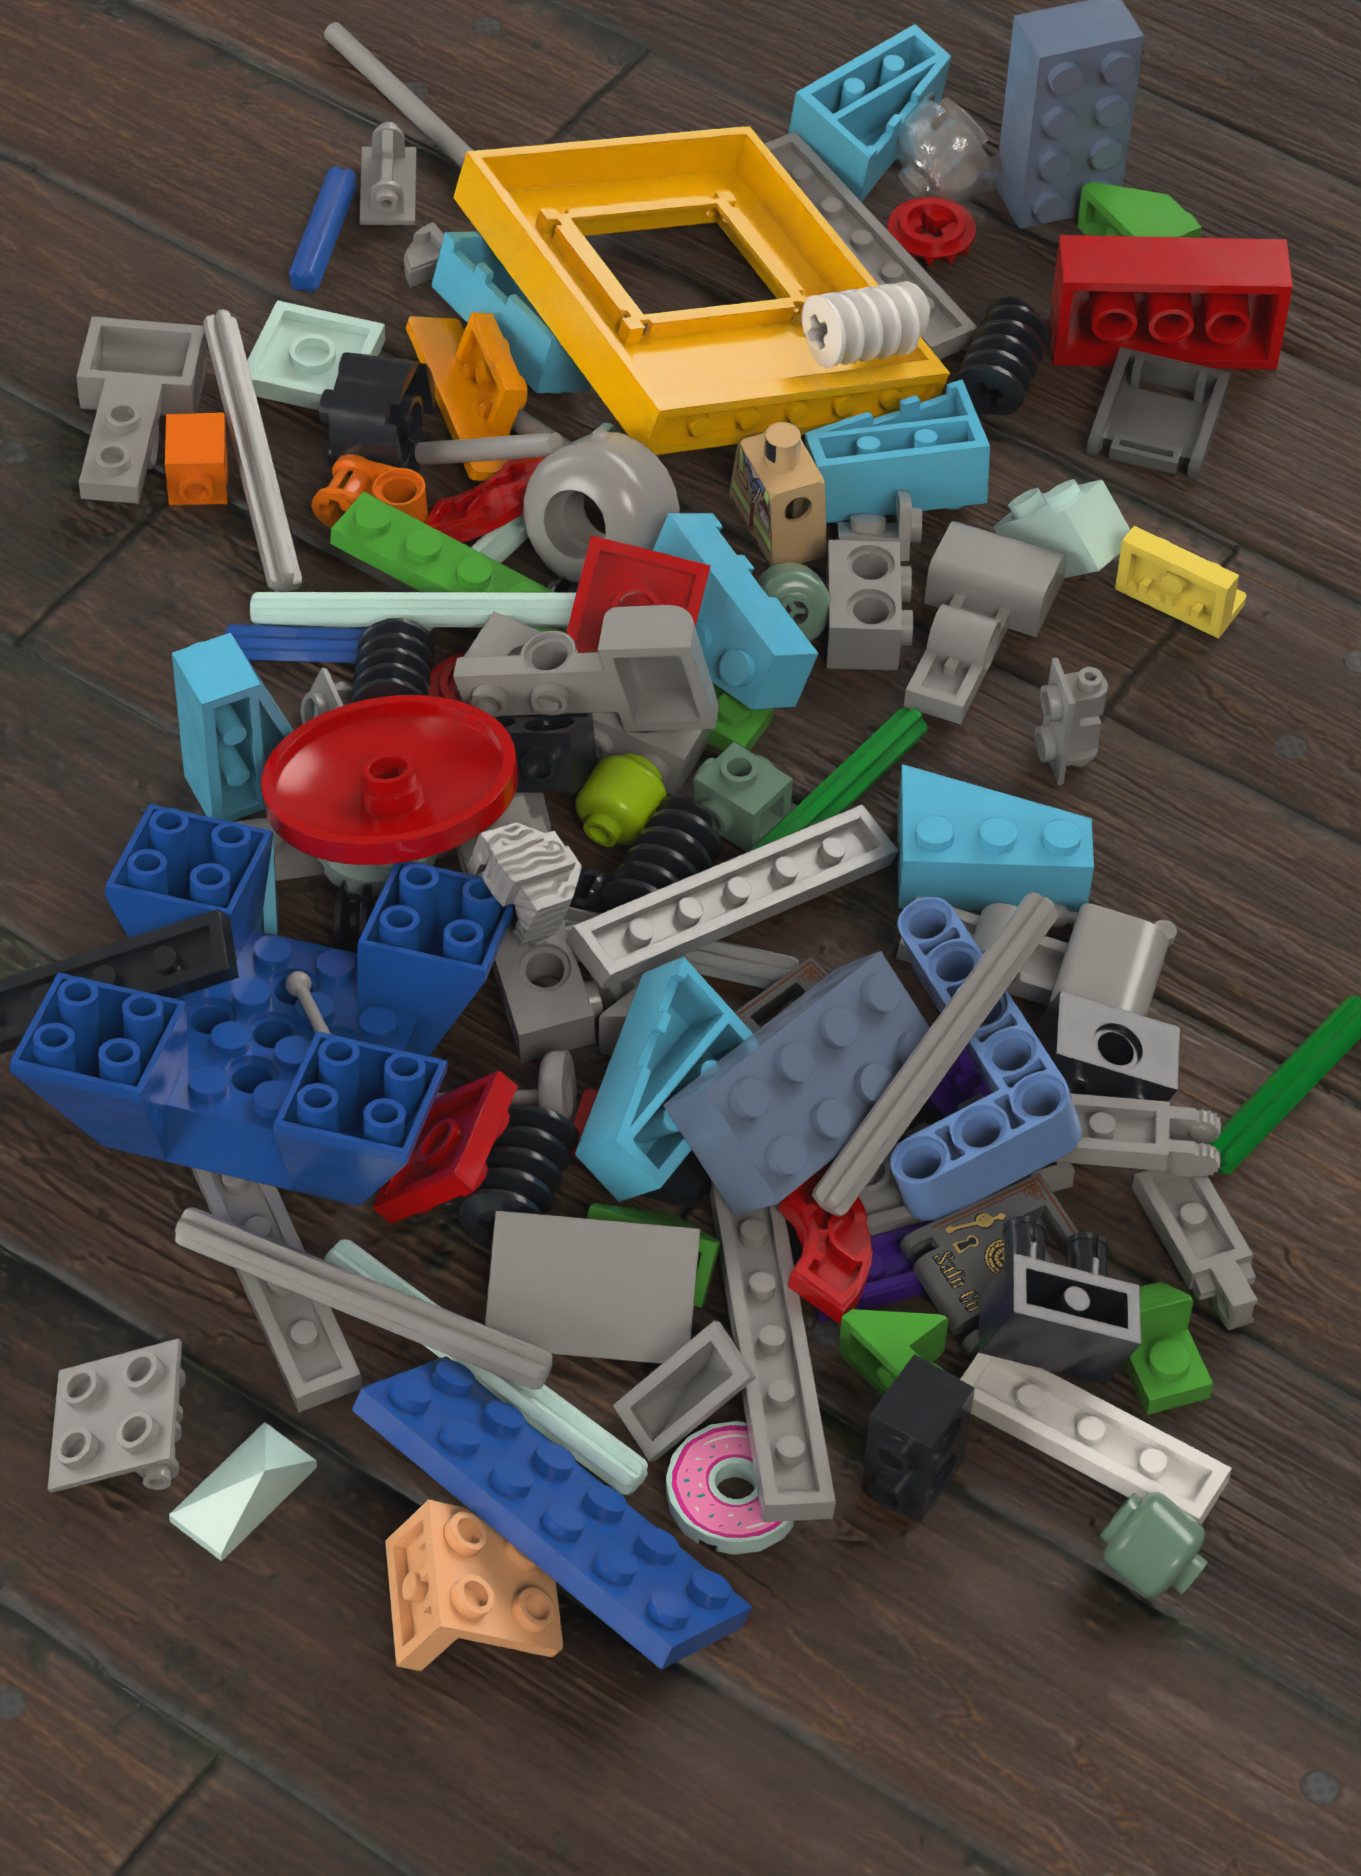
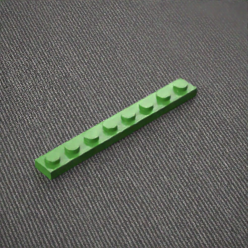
[330,492,774,752]

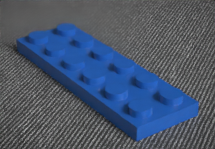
[352,1356,752,1670]

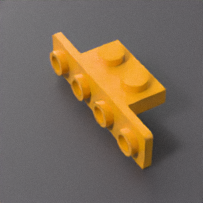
[405,312,527,481]

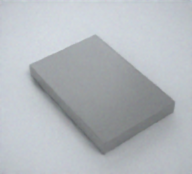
[485,1211,701,1364]

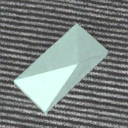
[169,1422,317,1561]

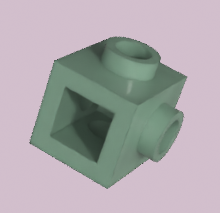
[692,742,793,852]

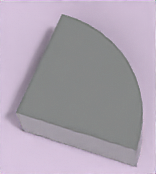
[404,222,444,287]

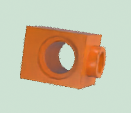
[165,413,228,505]

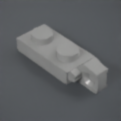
[1132,1168,1258,1330]

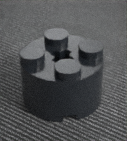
[319,352,435,472]

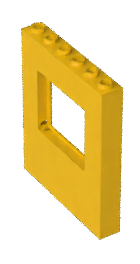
[453,126,950,455]

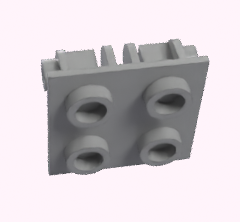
[48,1338,186,1493]

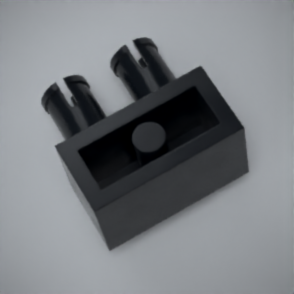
[979,1216,1141,1384]

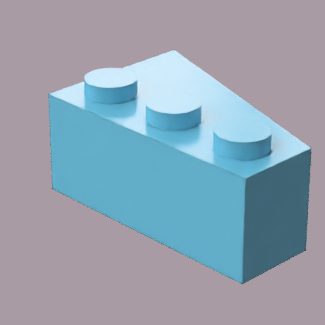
[788,24,951,202]
[431,231,591,394]
[805,379,990,523]
[653,513,819,710]
[172,633,294,822]
[897,764,1094,913]
[575,956,753,1202]

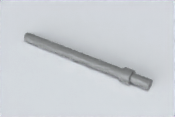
[324,22,474,169]

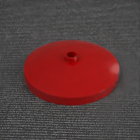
[261,695,518,865]

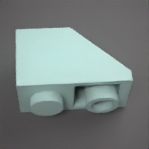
[993,479,1130,578]

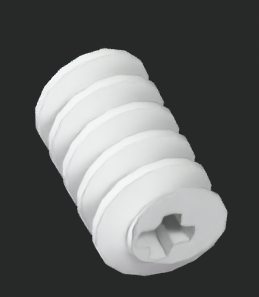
[801,281,930,368]

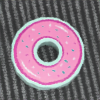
[665,1421,794,1555]

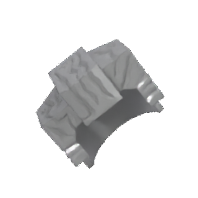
[466,822,582,948]

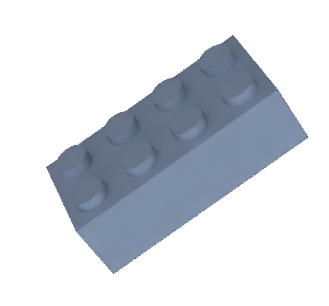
[995,0,1144,229]
[663,951,930,1217]

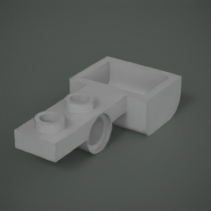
[76,316,207,504]
[903,521,1067,724]
[453,605,719,732]
[896,896,1168,1017]

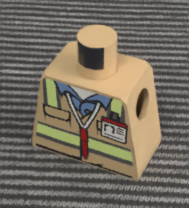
[729,422,827,567]

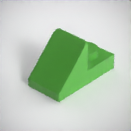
[1124,1281,1213,1415]
[838,1309,949,1396]

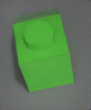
[1077,182,1202,238]

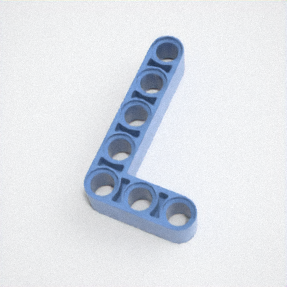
[890,897,1082,1221]

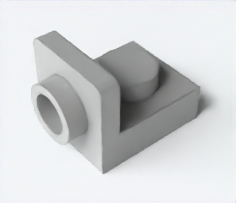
[836,490,922,561]

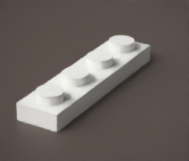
[960,1353,1232,1525]

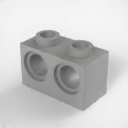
[825,540,913,670]

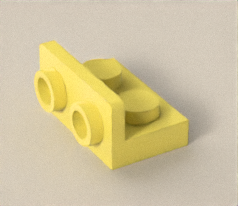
[1115,526,1246,639]

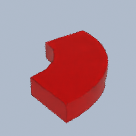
[424,457,546,543]
[778,1163,873,1325]

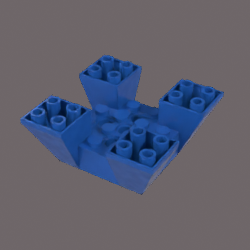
[9,804,516,1206]

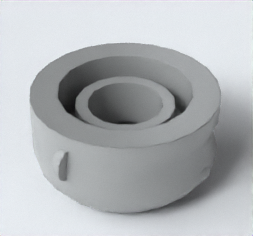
[523,429,680,584]

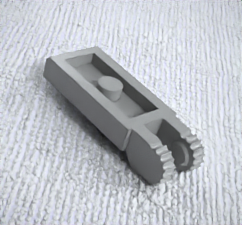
[1054,1093,1221,1178]

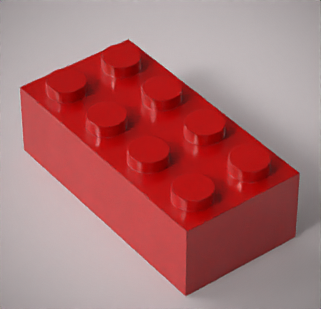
[1049,235,1293,370]

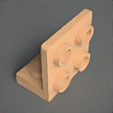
[385,1500,563,1671]

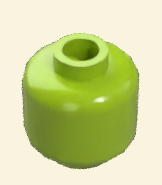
[575,753,667,847]

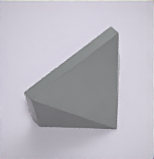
[613,1321,757,1462]

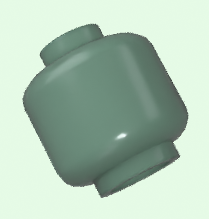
[756,562,831,641]
[1099,1492,1208,1598]

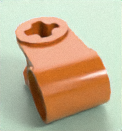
[311,454,428,529]

